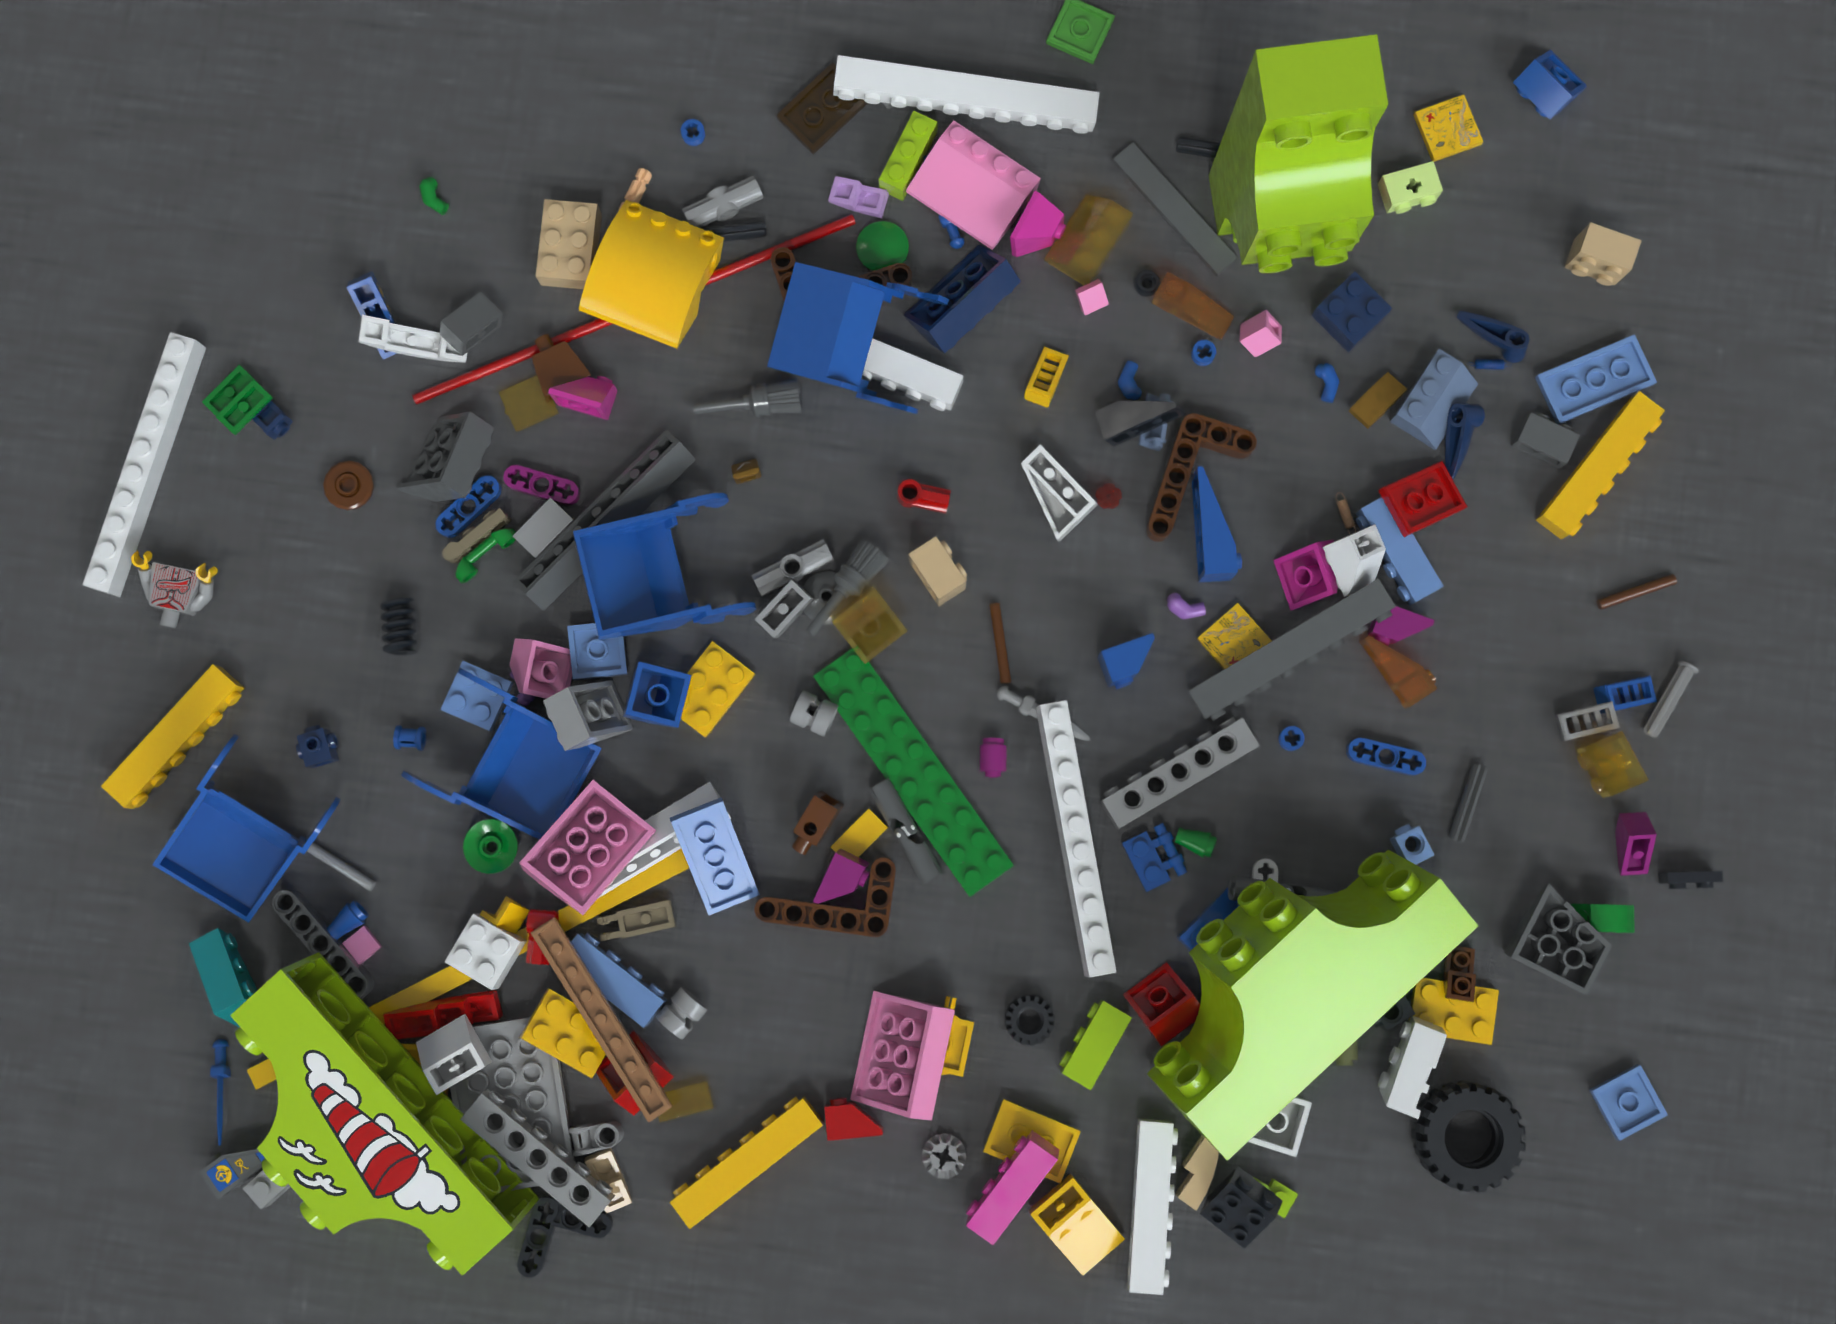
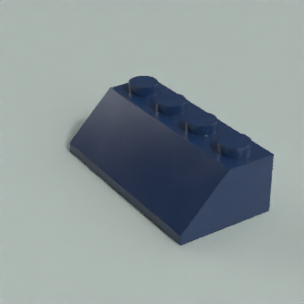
[903,244,1021,353]

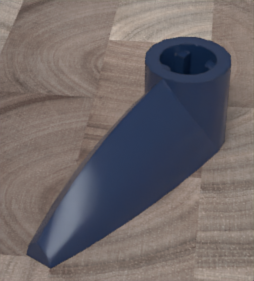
[1456,311,1530,363]
[1445,403,1485,480]

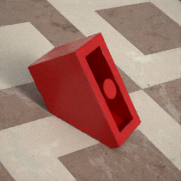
[824,1098,884,1141]

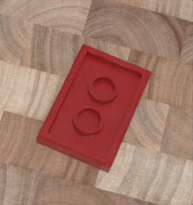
[1378,461,1467,537]

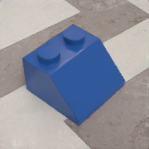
[1513,50,1587,119]
[1097,633,1155,690]
[622,661,692,728]

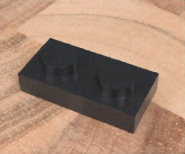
[1658,871,1723,889]

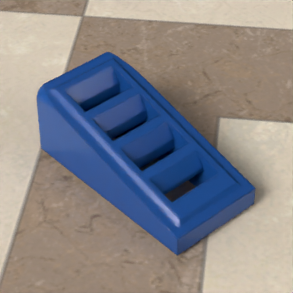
[1594,676,1657,714]

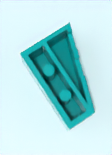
[189,928,257,1027]

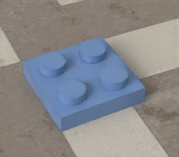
[567,623,627,681]
[440,661,513,732]
[1589,1064,1668,1141]

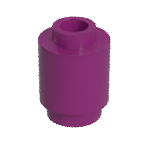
[979,738,1007,778]

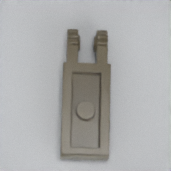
[442,508,512,564]
[596,900,677,941]

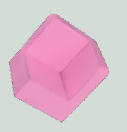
[1240,309,1282,357]

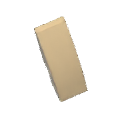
[1175,1135,1219,1211]

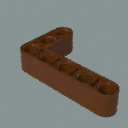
[771,247,912,301]
[1146,413,1257,542]
[754,858,896,937]

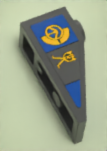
[199,1147,265,1199]

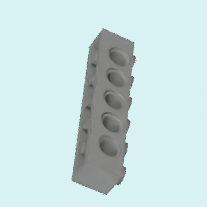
[1100,717,1260,829]
[460,1089,615,1227]

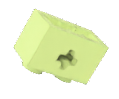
[1377,161,1443,214]

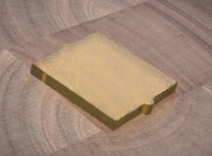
[499,375,559,432]

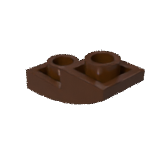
[1444,946,1476,1003]

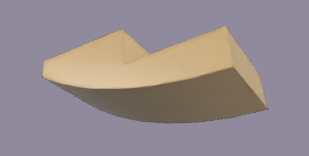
[585,1148,632,1214]

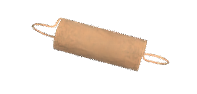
[1336,492,1356,534]

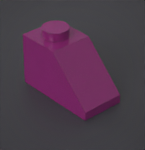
[1367,606,1435,646]
[1615,812,1657,876]
[813,849,870,904]

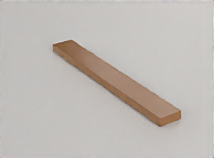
[531,917,673,1123]

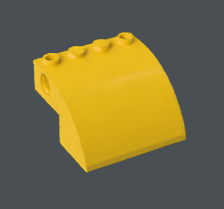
[579,200,724,349]

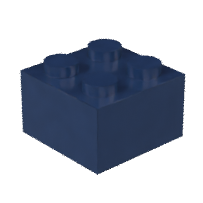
[1311,271,1393,353]

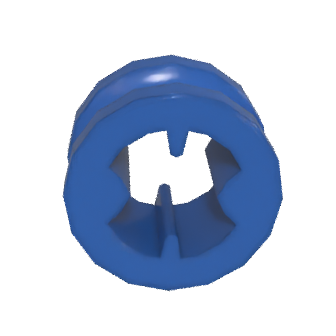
[681,119,705,146]
[1191,340,1216,366]
[1278,726,1305,751]

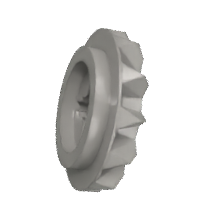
[922,1133,966,1179]

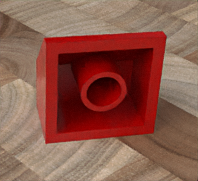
[1123,962,1200,1046]
[596,1030,674,1116]

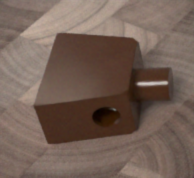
[532,334,591,403]
[792,790,845,855]

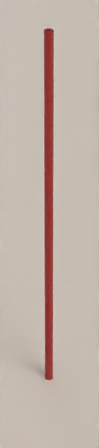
[412,214,856,405]

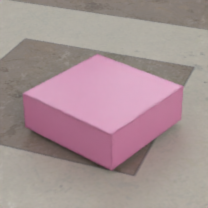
[1075,279,1109,315]
[342,926,383,964]

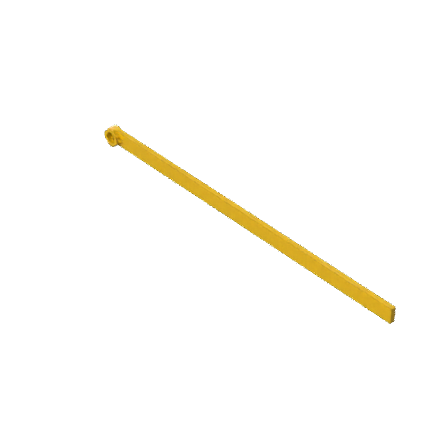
[247,848,689,1090]

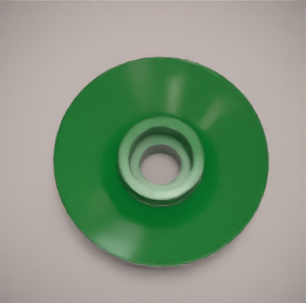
[463,819,518,874]

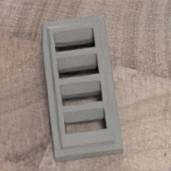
[1555,701,1620,742]

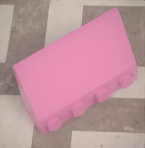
[906,120,1041,250]
[519,780,656,915]
[850,991,955,1120]

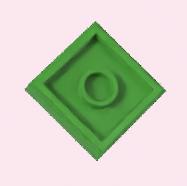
[1046,0,1115,64]

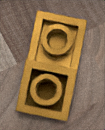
[1348,372,1407,429]

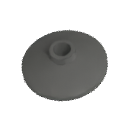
[803,571,854,625]

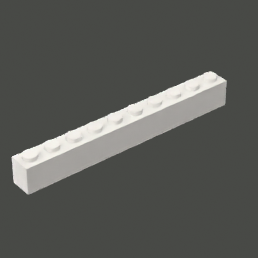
[833,55,1099,133]
[83,332,206,597]
[1036,700,1117,977]

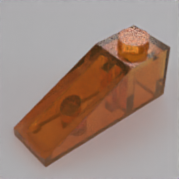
[1152,271,1234,340]
[1359,636,1438,709]

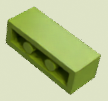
[879,111,938,201]
[1059,1000,1132,1090]

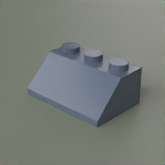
[1390,349,1478,450]

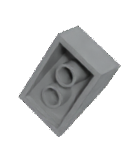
[543,680,633,751]

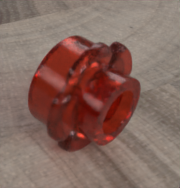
[1095,483,1122,509]

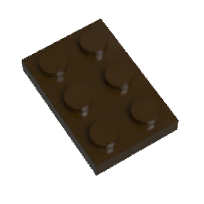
[776,62,868,155]

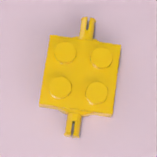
[941,996,974,1077]

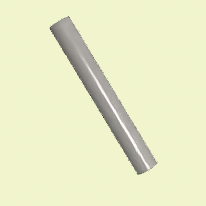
[304,842,376,891]

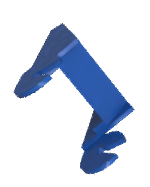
[767,262,949,414]
[573,493,756,640]
[401,668,602,840]
[152,733,341,923]

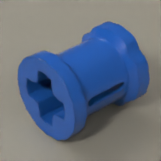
[393,725,426,751]

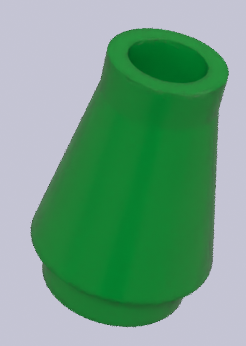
[1175,828,1217,858]

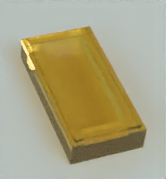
[658,1081,714,1122]

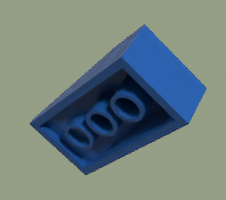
[1191,466,1242,583]

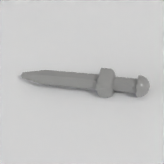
[997,686,1090,741]

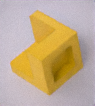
[480,896,529,934]

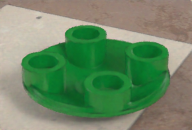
[856,221,909,272]

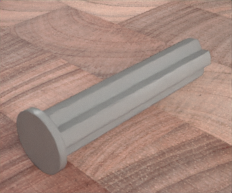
[1643,660,1699,738]

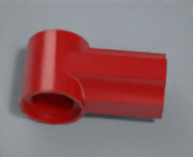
[897,479,951,514]
[526,909,559,965]

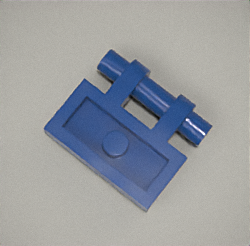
[1121,823,1188,892]

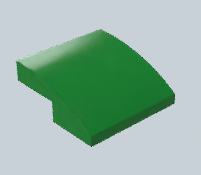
[202,365,273,436]

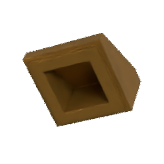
[731,459,762,484]

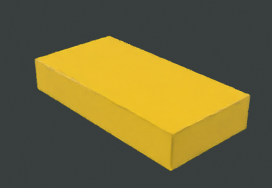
[831,808,888,857]

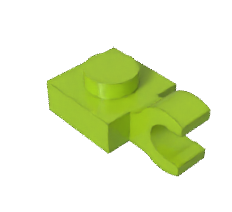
[1253,1176,1298,1218]

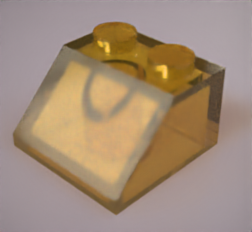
[830,586,908,664]
[1576,731,1649,798]

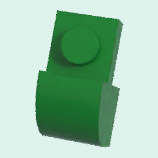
[1570,904,1635,933]

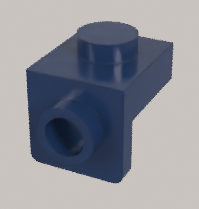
[252,400,294,440]

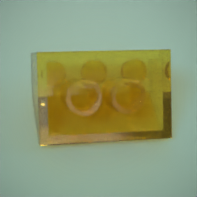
[1044,195,1133,286]

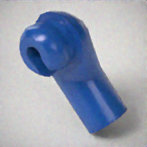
[1118,361,1142,401]
[1315,363,1339,403]

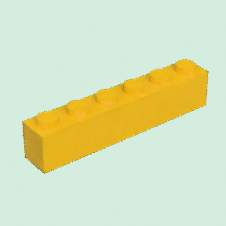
[1536,391,1665,540]
[101,664,245,809]
[670,1096,825,1229]

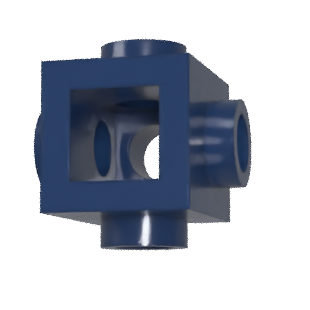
[296,725,339,769]

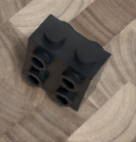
[1200,1166,1283,1249]

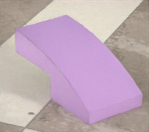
[828,176,889,218]

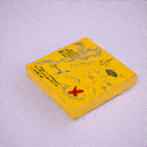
[1413,95,1483,162]
[1197,603,1272,669]

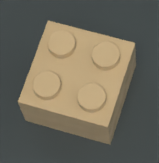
[1564,222,1642,286]
[909,536,967,607]

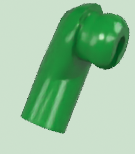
[419,177,449,215]

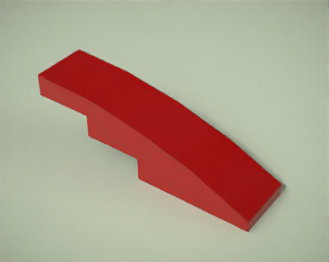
[383,990,503,1039]

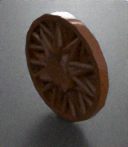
[323,461,374,510]

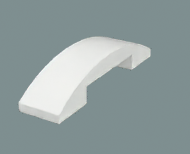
[358,315,467,363]

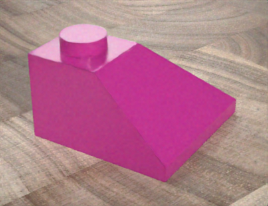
[1010,191,1066,257]
[548,376,618,420]
[1273,540,1338,611]

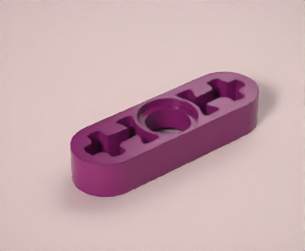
[503,465,580,506]

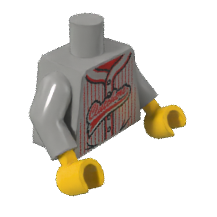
[131,550,218,628]

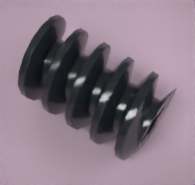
[380,598,418,656]

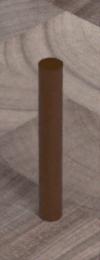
[1596,574,1677,610]
[989,603,1011,684]

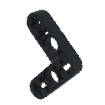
[517,1196,613,1278]

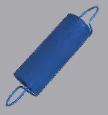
[1467,359,1512,370]

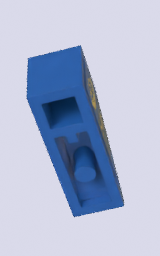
[346,271,397,359]

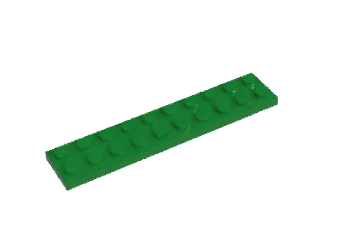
[813,645,1014,897]

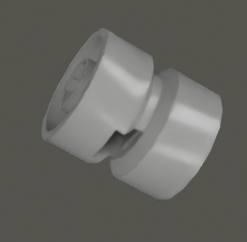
[790,690,839,737]
[656,987,708,1040]

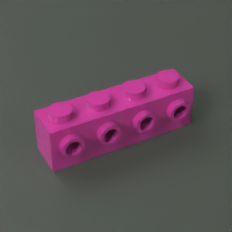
[966,1130,1059,1245]

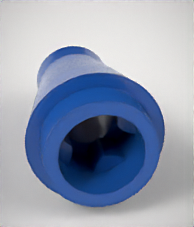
[326,900,369,940]

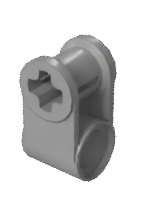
[568,1120,624,1156]

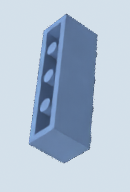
[1356,497,1444,606]
[571,932,667,1028]

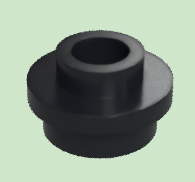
[1134,270,1160,297]

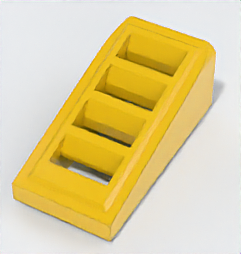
[1024,346,1069,407]

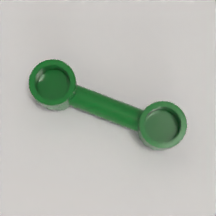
[455,528,516,584]

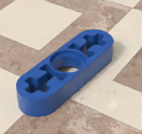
[436,476,502,538]
[1346,738,1426,776]

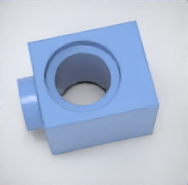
[1389,824,1434,865]

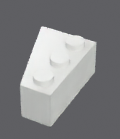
[1021,445,1098,542]
[1378,1016,1447,1119]

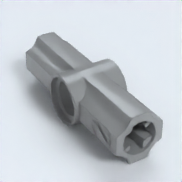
[682,176,764,228]
[751,539,834,597]

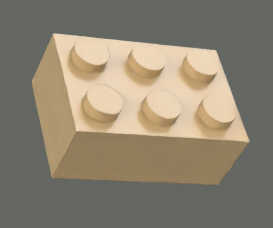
[536,199,602,289]

